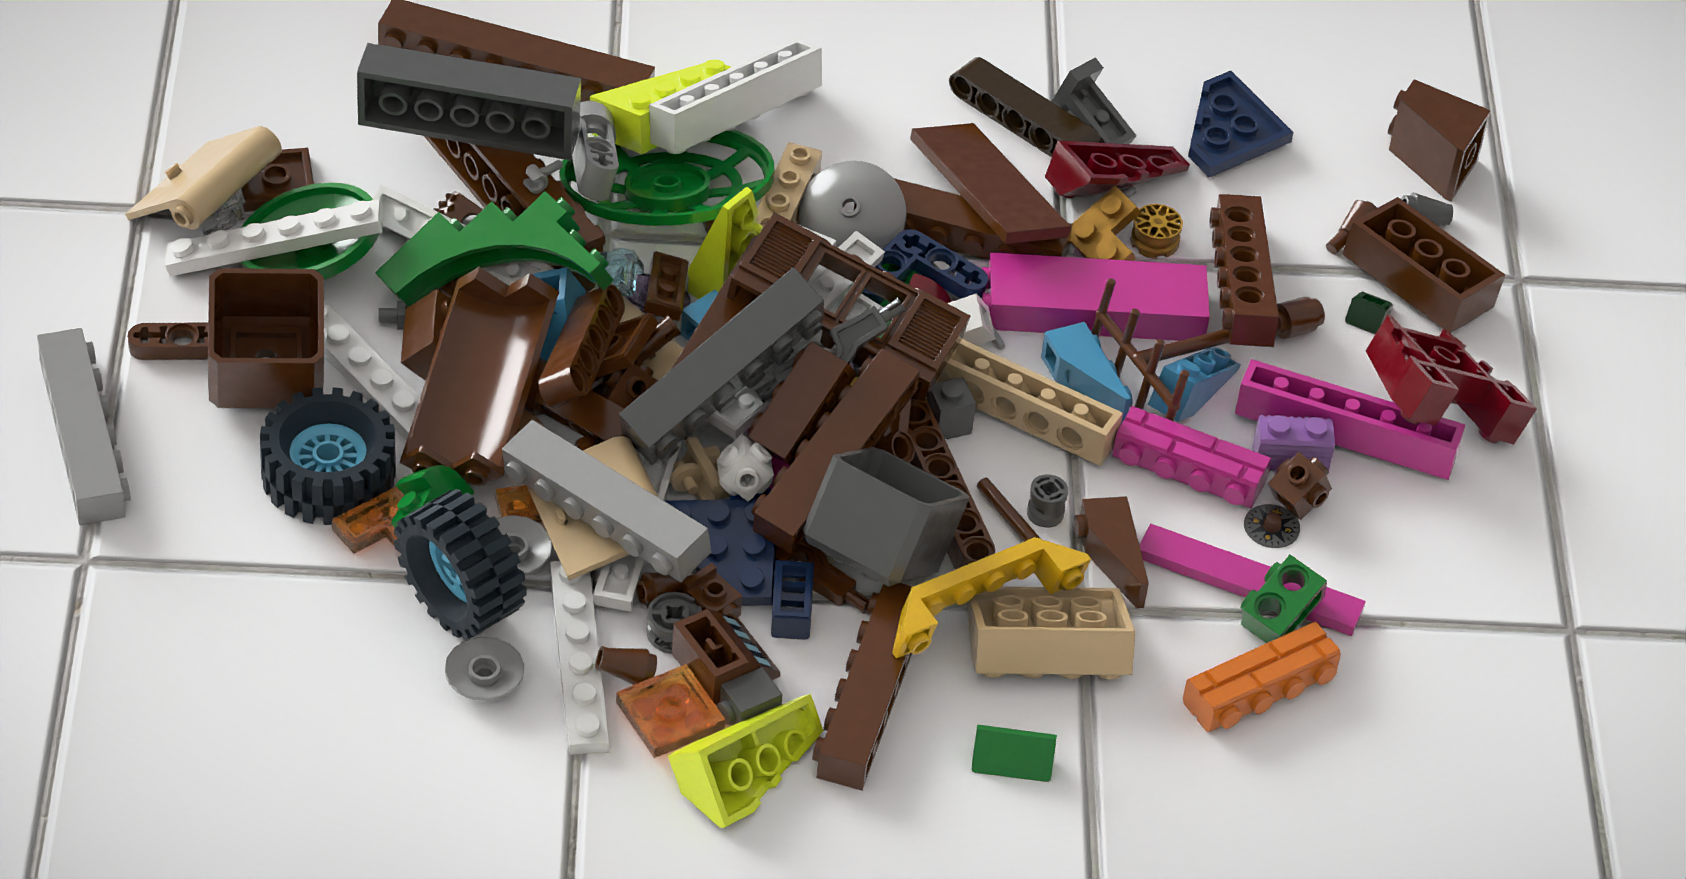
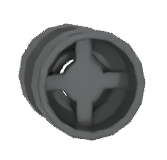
[1027,474,1068,528]

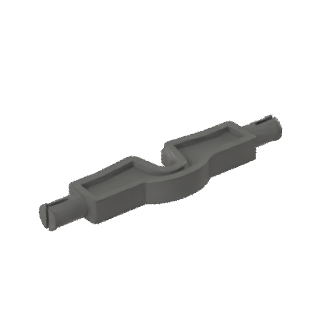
[755,297,906,403]

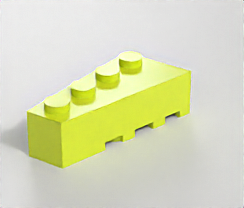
[590,60,731,154]

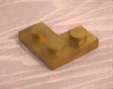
[1070,186,1141,261]

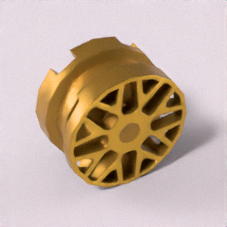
[1130,204,1183,259]

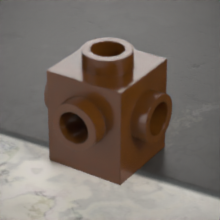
[600,361,658,409]
[1268,452,1332,520]

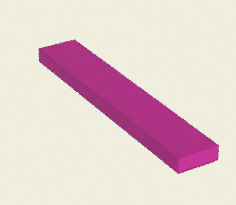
[1139,523,1366,636]

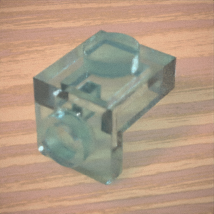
[595,248,644,296]

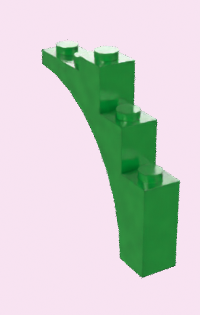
[375,191,614,307]

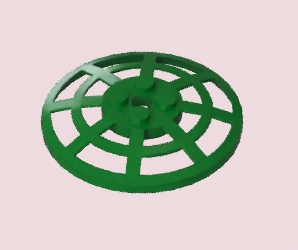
[559,130,775,226]

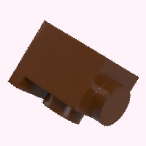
[682,563,742,618]

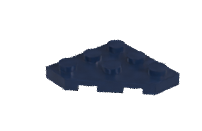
[1188,70,1294,178]
[665,499,777,606]

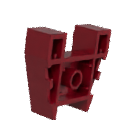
[1365,315,1537,445]

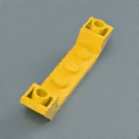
[892,537,1091,659]

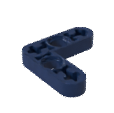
[862,229,988,304]

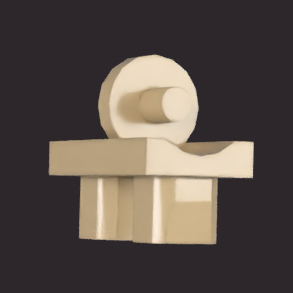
[669,437,730,500]

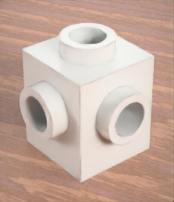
[717,434,774,502]

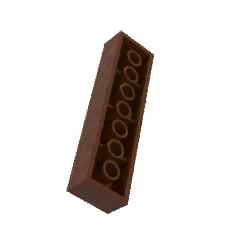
[424,136,606,294]

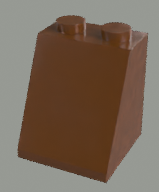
[1388,79,1491,201]

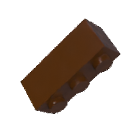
[748,341,857,466]

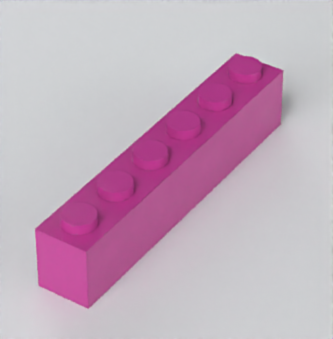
[1235,359,1466,480]

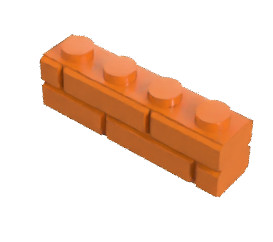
[1183,622,1341,732]

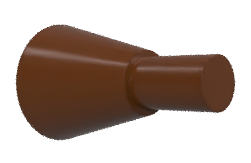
[1326,200,1377,255]
[637,572,692,608]

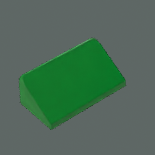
[971,725,1057,782]

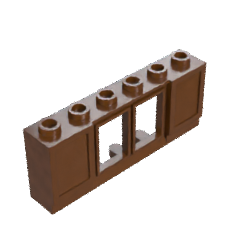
[727,212,971,402]

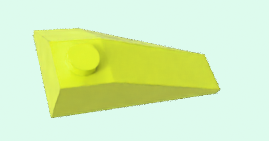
[688,187,763,299]
[668,694,824,828]

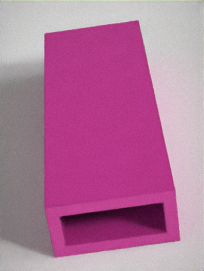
[982,253,1210,341]

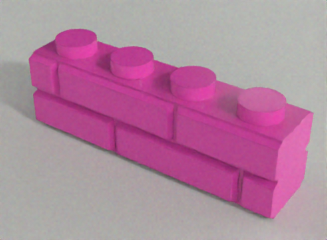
[1112,406,1272,509]

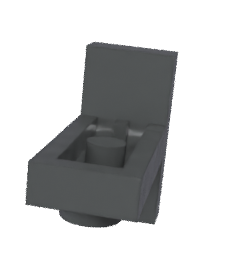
[1051,57,1137,144]

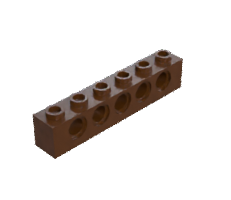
[1209,194,1279,347]

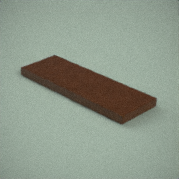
[910,123,1071,244]

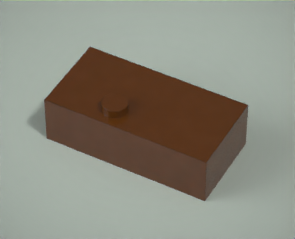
[1342,197,1505,333]

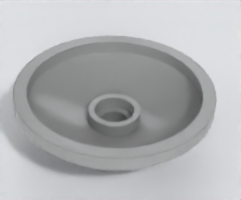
[799,161,907,250]

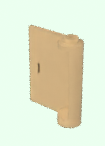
[125,126,282,230]
[527,436,658,581]

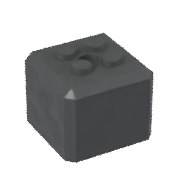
[802,447,970,586]

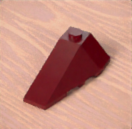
[1045,141,1190,198]

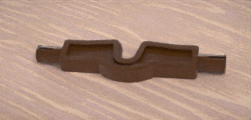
[776,539,870,614]

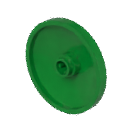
[240,182,379,280]

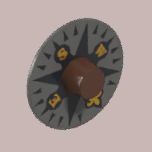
[1244,504,1300,548]

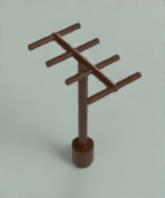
[1091,278,1325,421]

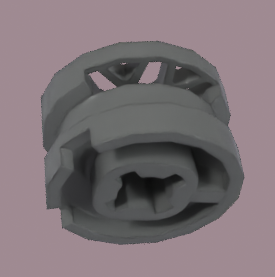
[646,592,702,654]

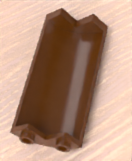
[399,267,559,486]

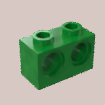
[1240,554,1327,643]

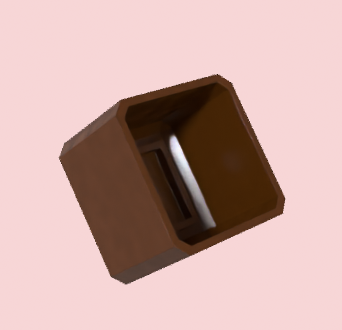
[208,268,324,409]

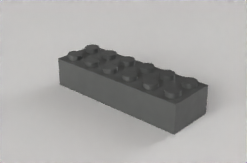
[357,43,581,160]
[619,267,824,465]

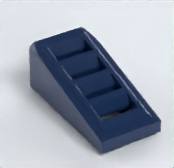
[771,560,814,640]

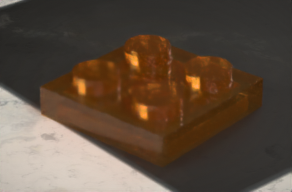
[616,664,725,758]

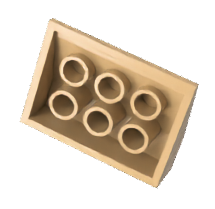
[967,586,1135,679]

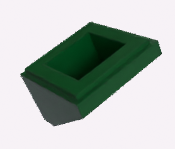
[1345,291,1393,334]

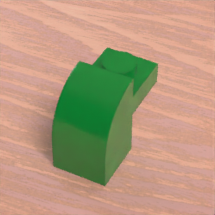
[391,465,475,528]

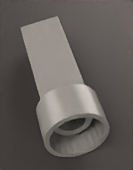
[572,101,619,201]

